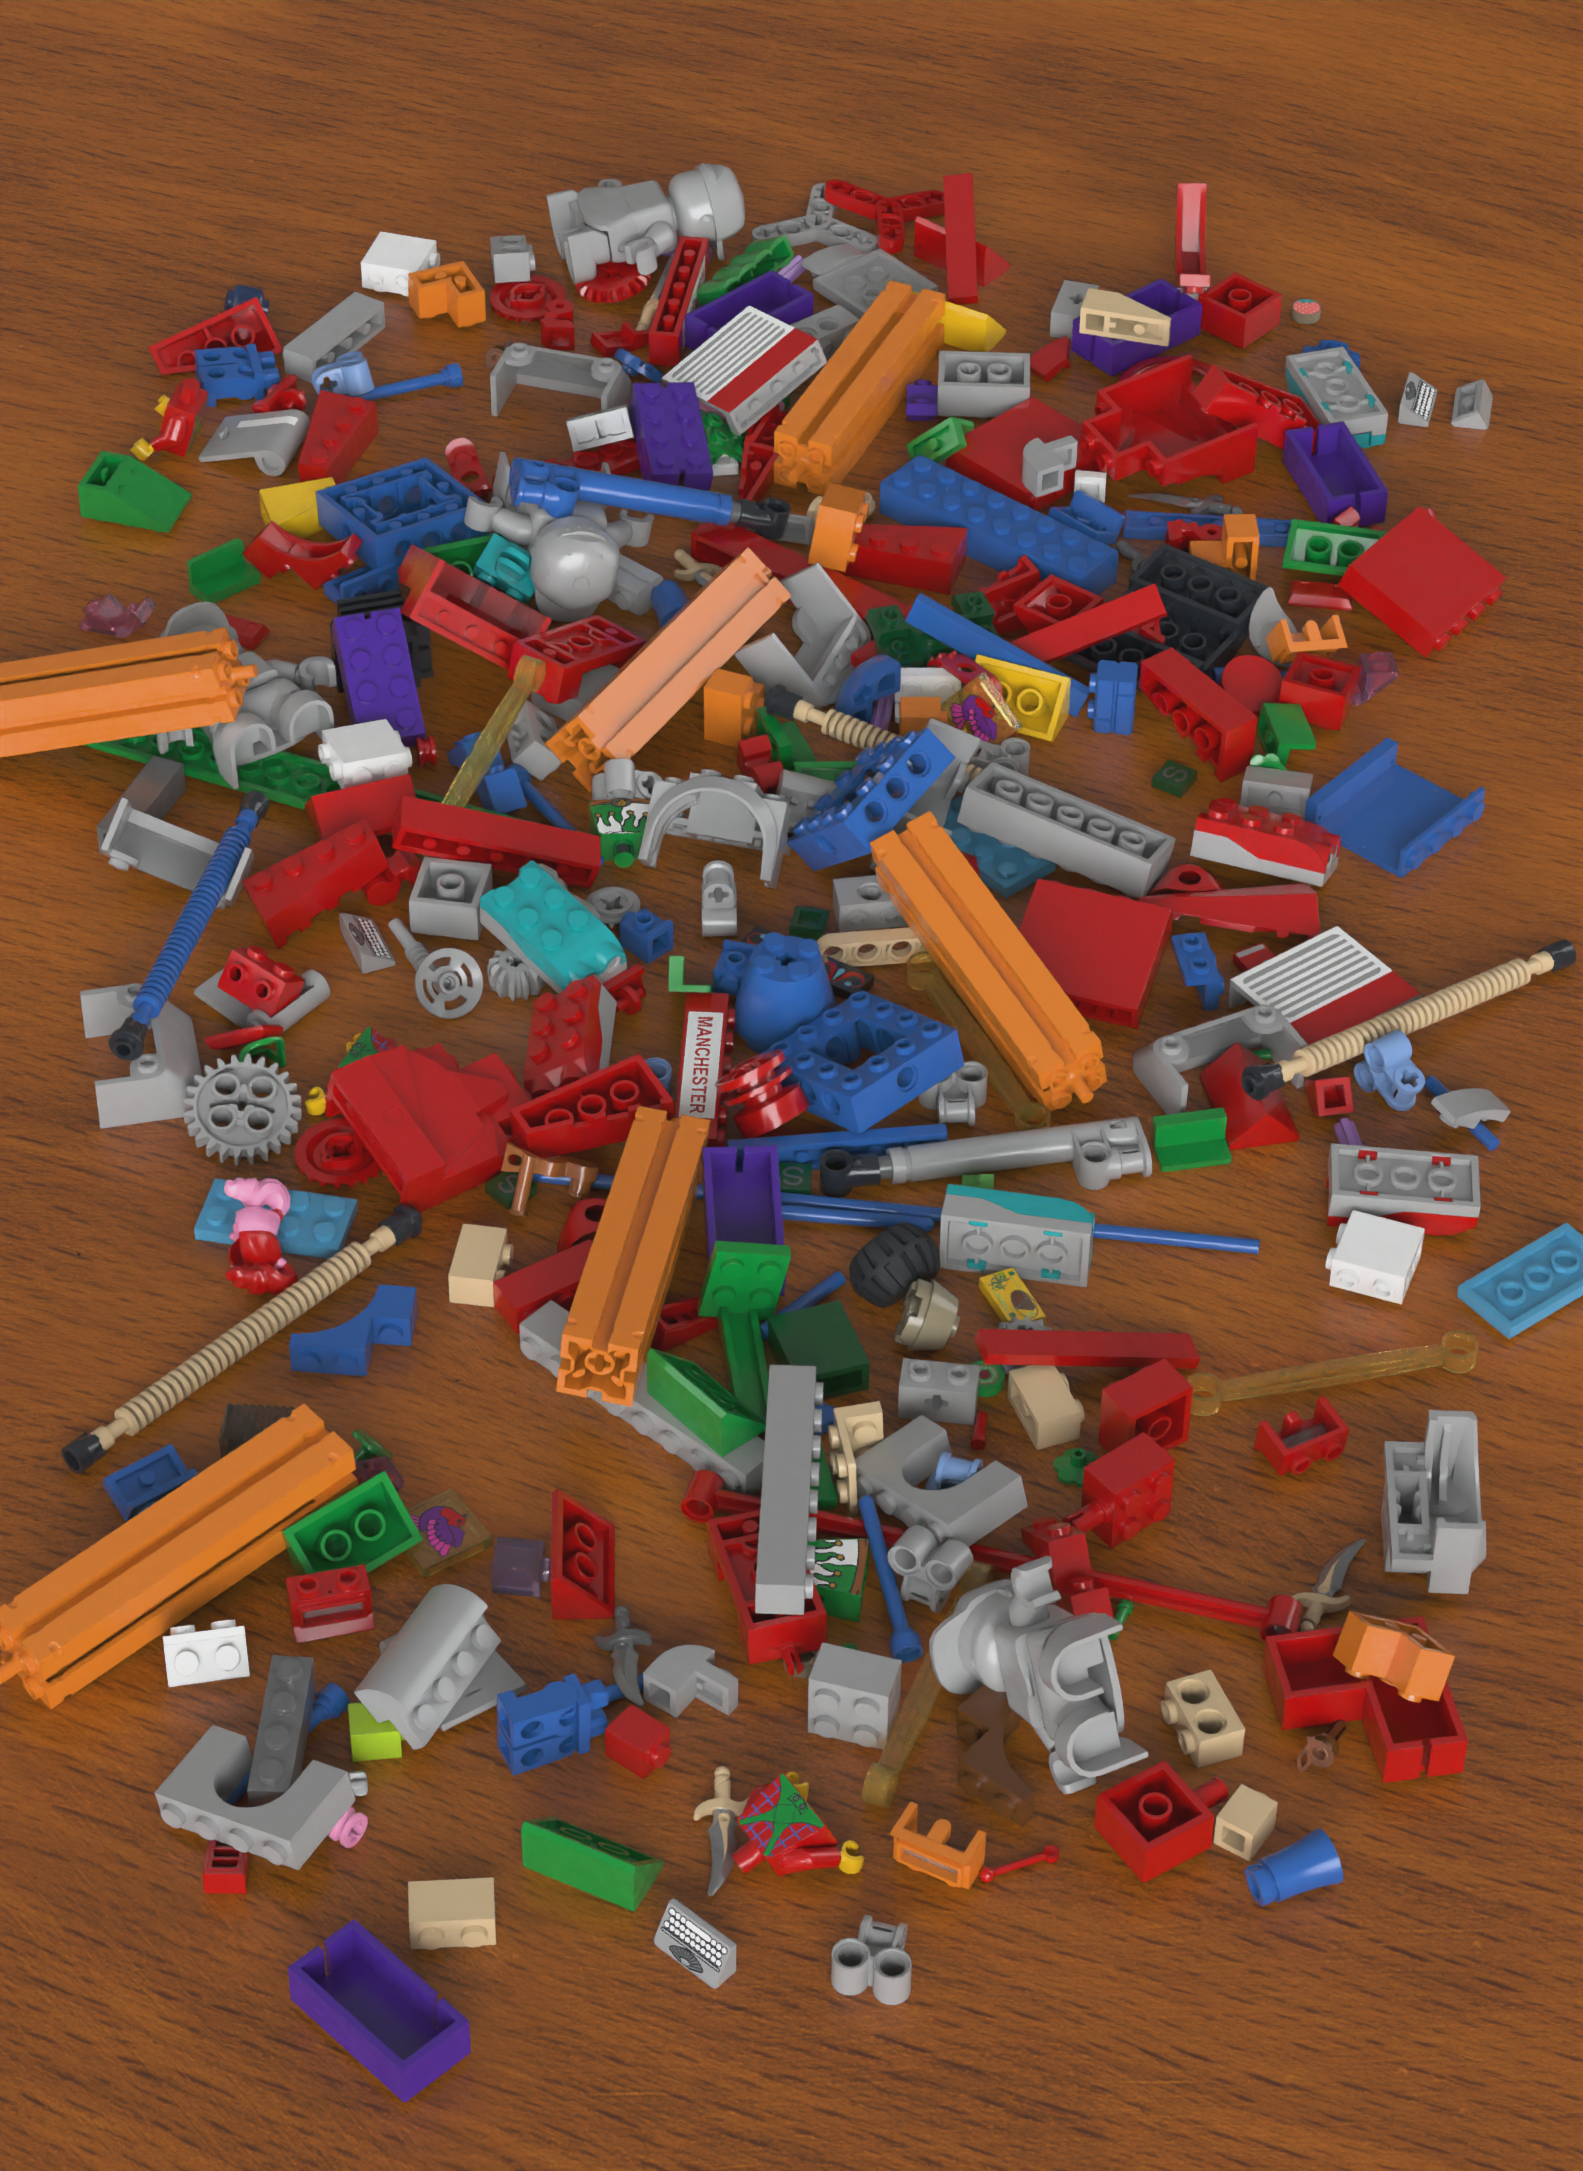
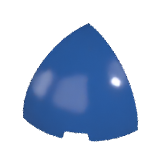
[834,654,901,725]

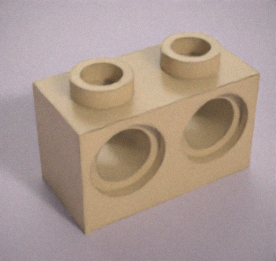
[1161,1669,1245,1769]

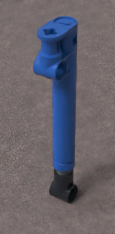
[509,457,791,540]

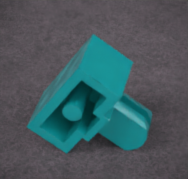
[473,533,535,605]

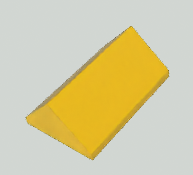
[912,290,1007,352]
[964,654,1071,742]

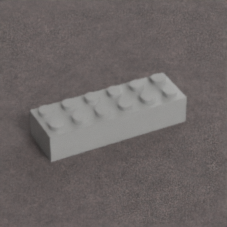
[957,762,1176,898]

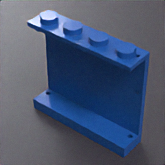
[1304,737,1485,878]

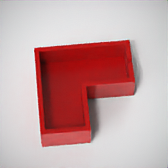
[1262,1616,1468,1783]

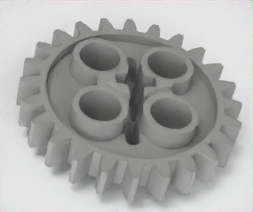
[183,1054,302,1166]

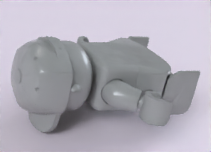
[546,163,745,284]
[464,452,654,622]
[156,601,337,789]
[929,1556,1148,1794]

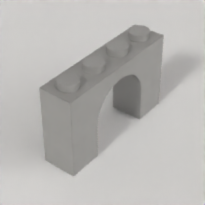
[855,1415,1028,1547]
[155,1725,356,1870]

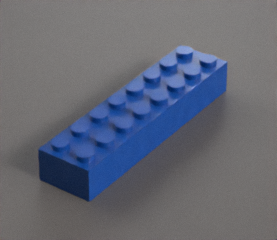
[879,454,1118,595]

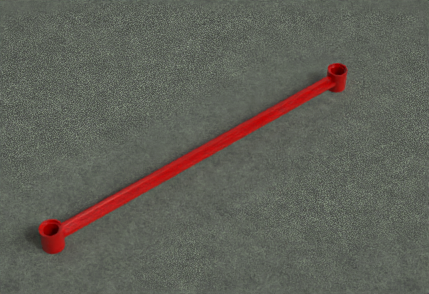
[680,1470,1303,1643]

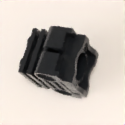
[330,589,434,693]

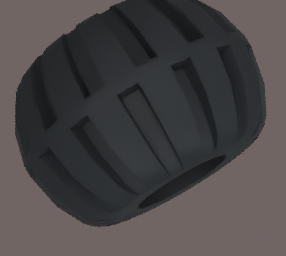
[849,1223,940,1308]

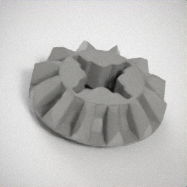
[586,887,640,929]

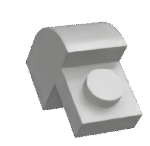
[1022,435,1078,498]
[643,1645,738,1718]

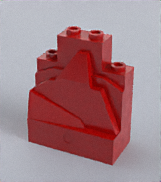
[1080,354,1259,487]
[397,544,552,670]
[325,1043,533,1213]

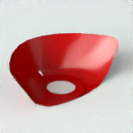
[1146,863,1225,896]
[557,1197,607,1253]

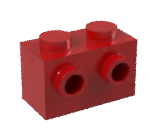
[217,945,305,1018]

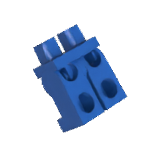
[195,344,280,408]
[497,1673,609,1776]

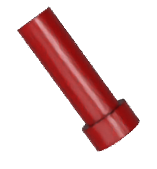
[970,1411,988,1450]

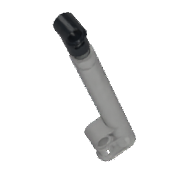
[820,1116,1152,1198]

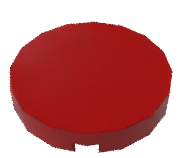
[1219,655,1283,717]

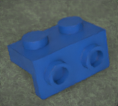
[1048,490,1125,545]
[324,562,399,604]
[1171,932,1224,1011]
[102,1444,198,1522]

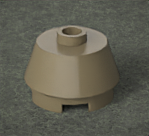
[894,1278,960,1351]

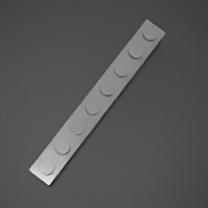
[519,1300,765,1496]
[755,1365,824,1615]

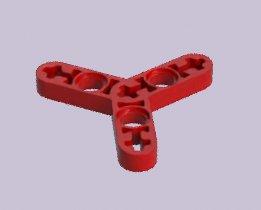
[823,179,945,253]

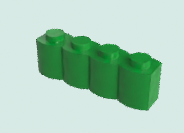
[697,236,794,307]

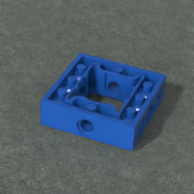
[316,457,490,570]
[787,728,956,871]
[761,990,965,1134]

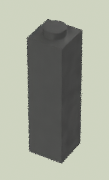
[97,756,186,854]

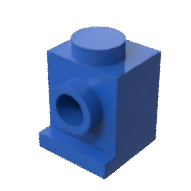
[619,908,673,964]
[713,939,757,997]

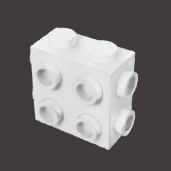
[361,231,440,297]
[318,719,412,789]
[1325,1210,1425,1305]

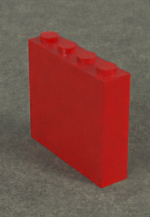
[945,397,1103,511]
[1338,506,1507,658]
[1019,878,1172,1029]

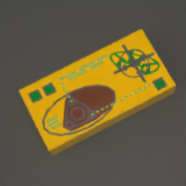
[979,1267,1046,1325]

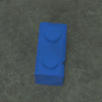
[1087,660,1138,735]

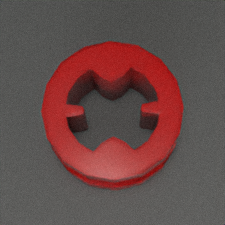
[415,735,437,767]

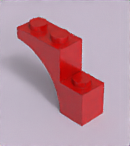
[242,521,363,590]
[1020,1516,1116,1634]

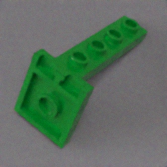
[697,1241,791,1423]

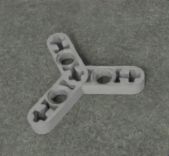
[752,183,878,254]

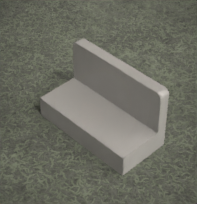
[1240,766,1313,820]

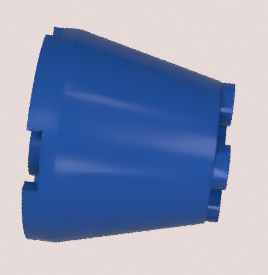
[733,932,837,1054]

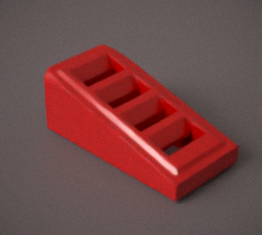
[651,1297,718,1351]
[202,1839,251,1894]

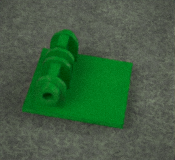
[700,409,747,465]

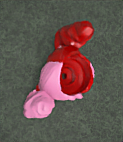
[224,1177,298,1296]

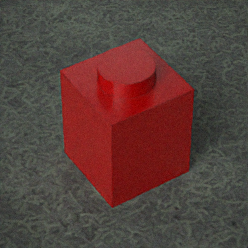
[605,1704,671,1780]

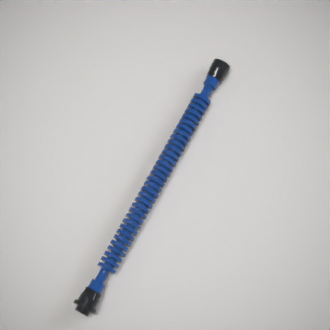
[108,791,270,1061]

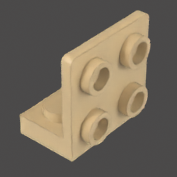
[828,1401,884,1517]

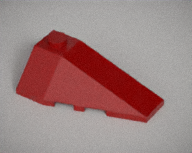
[148,297,283,375]

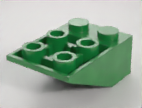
[78,451,192,533]

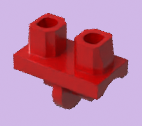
[252,374,307,414]
[602,963,646,1016]

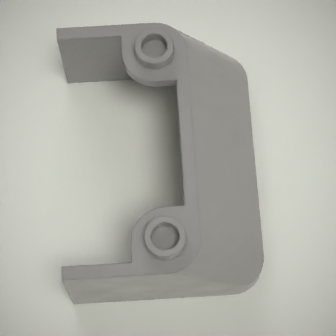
[490,343,631,417]
[734,563,871,709]
[869,718,980,871]
[101,797,255,910]
[80,983,203,1129]
[1132,1005,1308,1115]

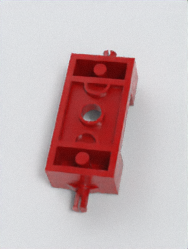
[507,615,647,704]
[707,1509,827,1676]

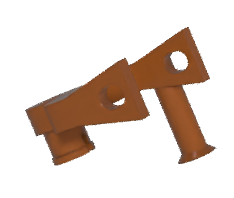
[501,1142,600,1216]

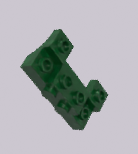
[865,591,1000,668]

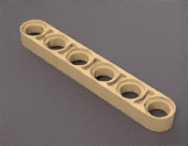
[817,927,934,967]

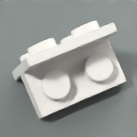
[894,668,961,724]
[163,1619,250,1687]

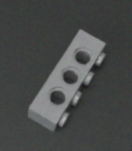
[790,304,860,360]
[833,875,908,932]

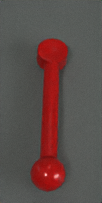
[979,1845,1060,1883]

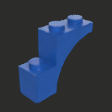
[447,731,527,815]
[289,1285,418,1376]

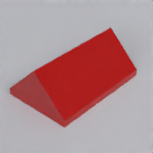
[914,216,1011,287]
[304,773,416,840]
[1199,1042,1299,1151]
[551,1488,615,1620]

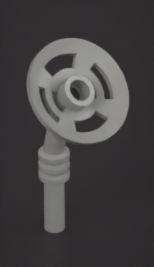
[388,918,483,1019]

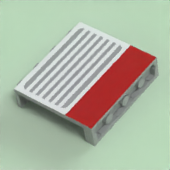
[662,306,827,436]
[1228,926,1421,1045]

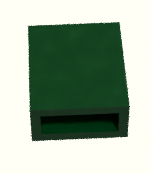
[767,1300,870,1400]

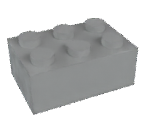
[937,351,1030,419]

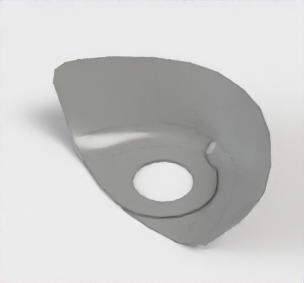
[1249,587,1298,668]

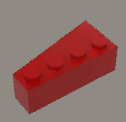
[1193,364,1322,455]
[298,390,378,485]
[832,524,968,595]
[1139,647,1258,783]
[242,819,389,950]
[510,1053,675,1159]

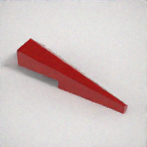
[737,403,788,502]
[951,555,1041,634]
[1137,883,1320,940]

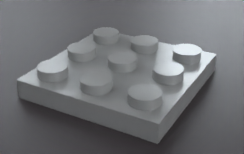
[813,248,938,319]

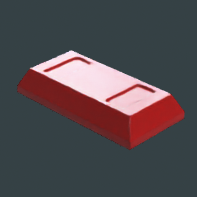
[1288,580,1353,611]
[225,614,270,650]
[204,1025,283,1050]

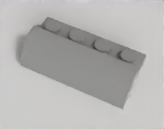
[354,1584,501,1750]

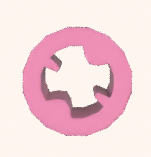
[328,1807,368,1848]

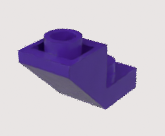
[906,380,938,422]

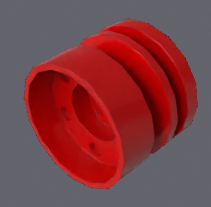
[715,1049,810,1139]

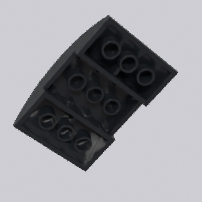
[1062,543,1269,693]

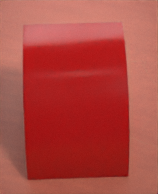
[1304,1076,1354,1117]

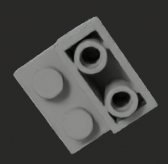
[776,769,848,834]

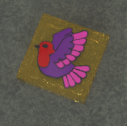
[941,672,1023,754]
[403,1488,493,1578]

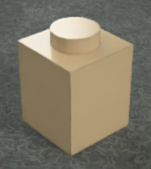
[1213,1784,1278,1861]

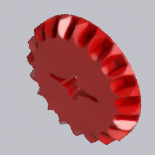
[576,260,652,303]
[489,275,566,324]
[294,1118,382,1189]

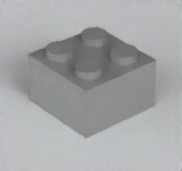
[409,857,493,940]
[808,1642,902,1750]

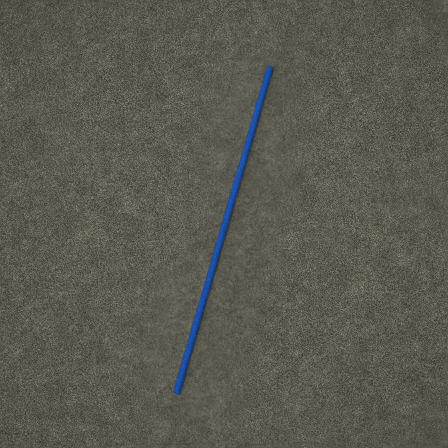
[532,1173,1260,1254]

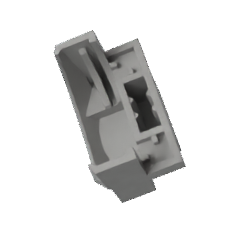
[638,769,792,889]
[1381,1410,1486,1594]

